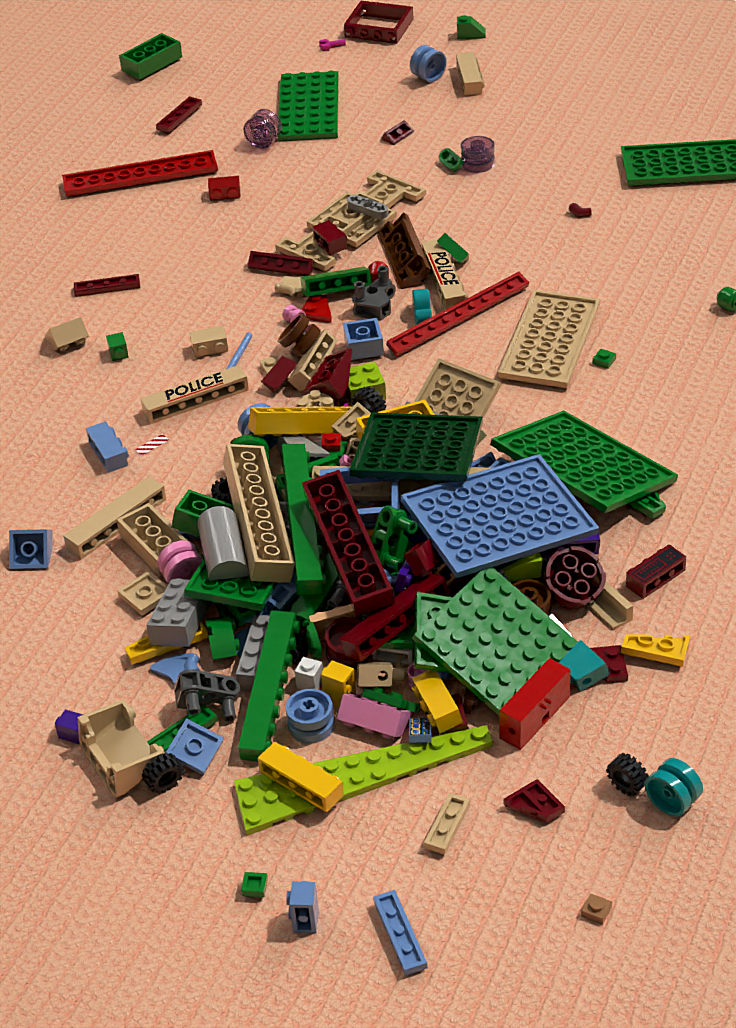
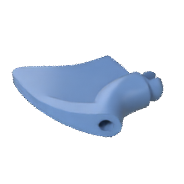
[150,653,201,685]

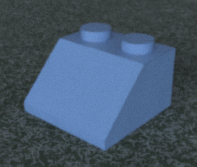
[9,529,53,569]

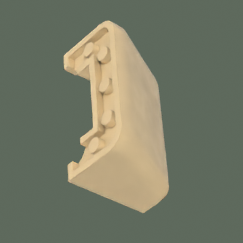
[77,699,165,798]

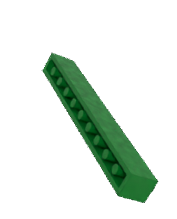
[281,444,326,595]

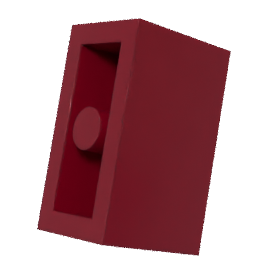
[312,220,348,256]

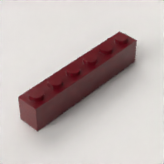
[339,573,450,661]

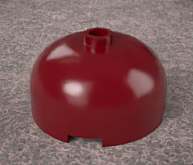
[543,546,606,609]

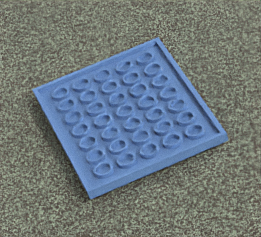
[401,454,599,578]

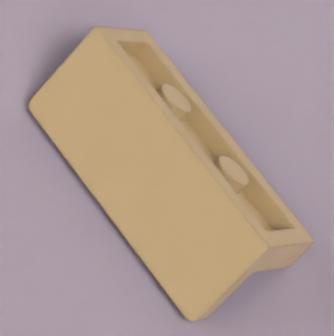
[588,574,633,630]

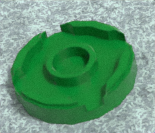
[302,619,322,660]

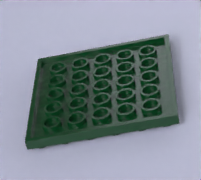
[349,412,483,482]

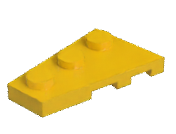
[621,634,691,667]

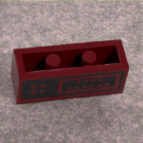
[626,544,686,599]

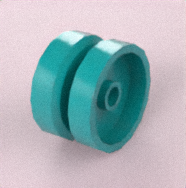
[644,758,703,817]

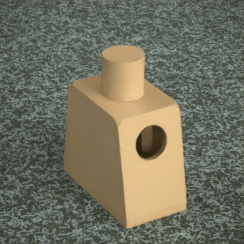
[356,662,404,686]

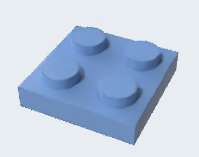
[166,718,224,775]

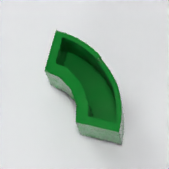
[206,615,240,660]

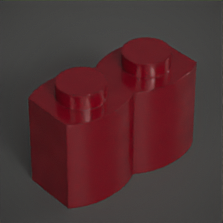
[404,539,442,578]

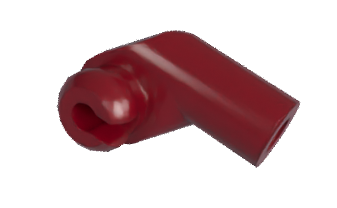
[568,203,592,217]

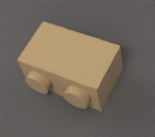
[189,326,228,358]

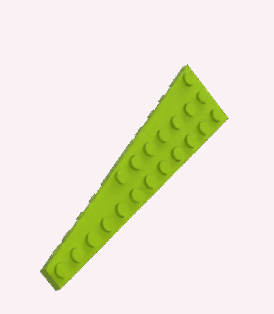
[234,725,493,836]

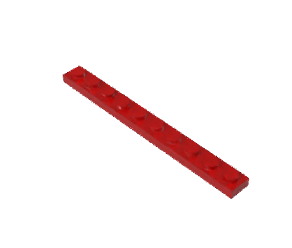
[386,271,530,357]

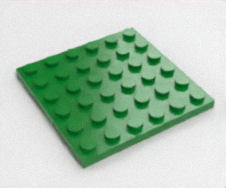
[412,567,578,715]

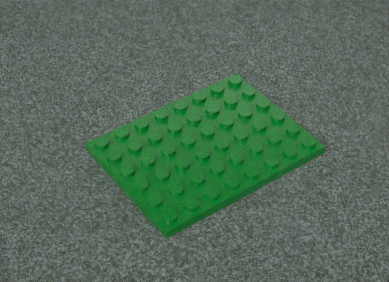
[490,410,678,513]

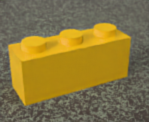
[412,670,463,733]

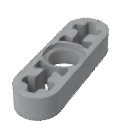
[347,195,388,219]

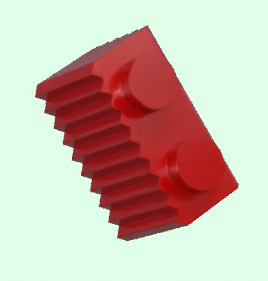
[208,175,241,201]

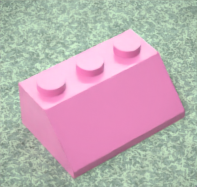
[337,693,415,740]

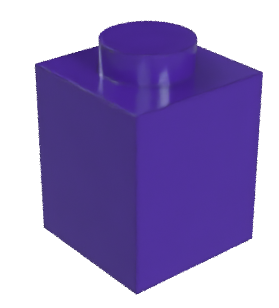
[55,709,83,745]

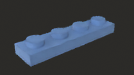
[373,890,428,976]

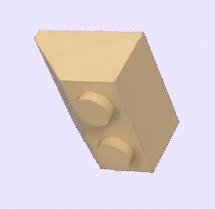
[45,317,89,351]

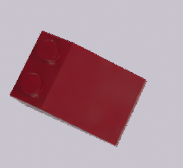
[304,348,352,400]

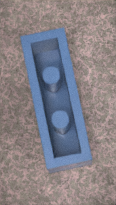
[86,421,129,473]

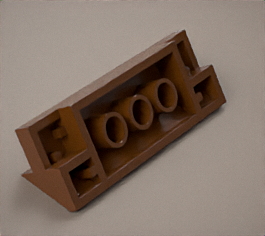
[378,212,431,289]

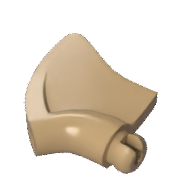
[275,276,304,299]

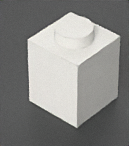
[295,657,323,690]

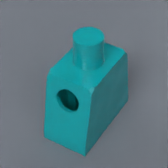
[559,640,610,691]

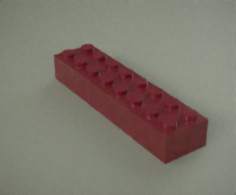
[302,470,395,617]

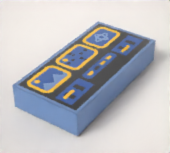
[409,717,431,743]

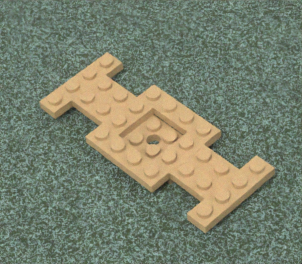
[275,170,426,271]

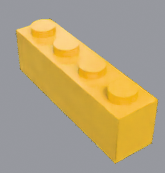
[258,742,344,812]

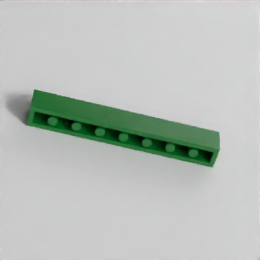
[238,610,300,762]

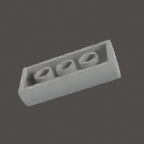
[198,506,249,580]

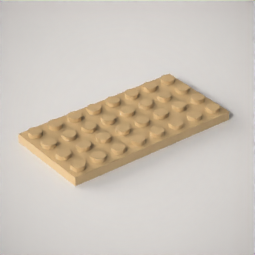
[498,290,600,388]

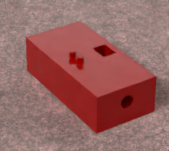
[499,658,571,750]

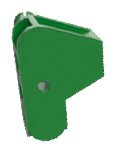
[371,506,418,572]

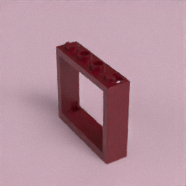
[344,0,414,44]

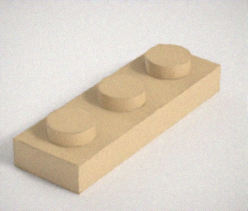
[424,793,470,855]

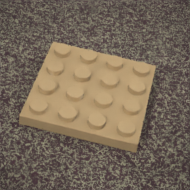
[414,358,501,418]

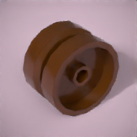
[277,313,321,358]
[512,579,551,616]

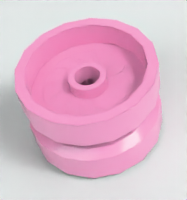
[157,540,203,584]

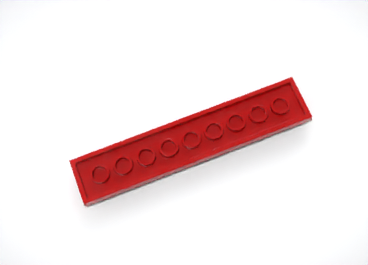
[62,150,218,196]

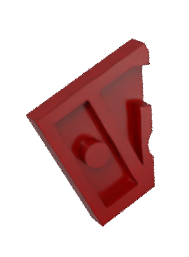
[302,294,332,323]

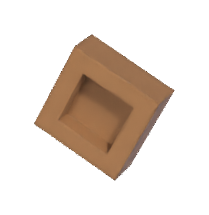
[581,893,612,924]

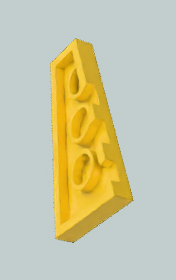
[125,622,209,665]

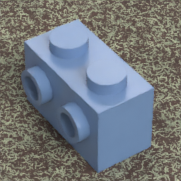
[286,881,319,933]

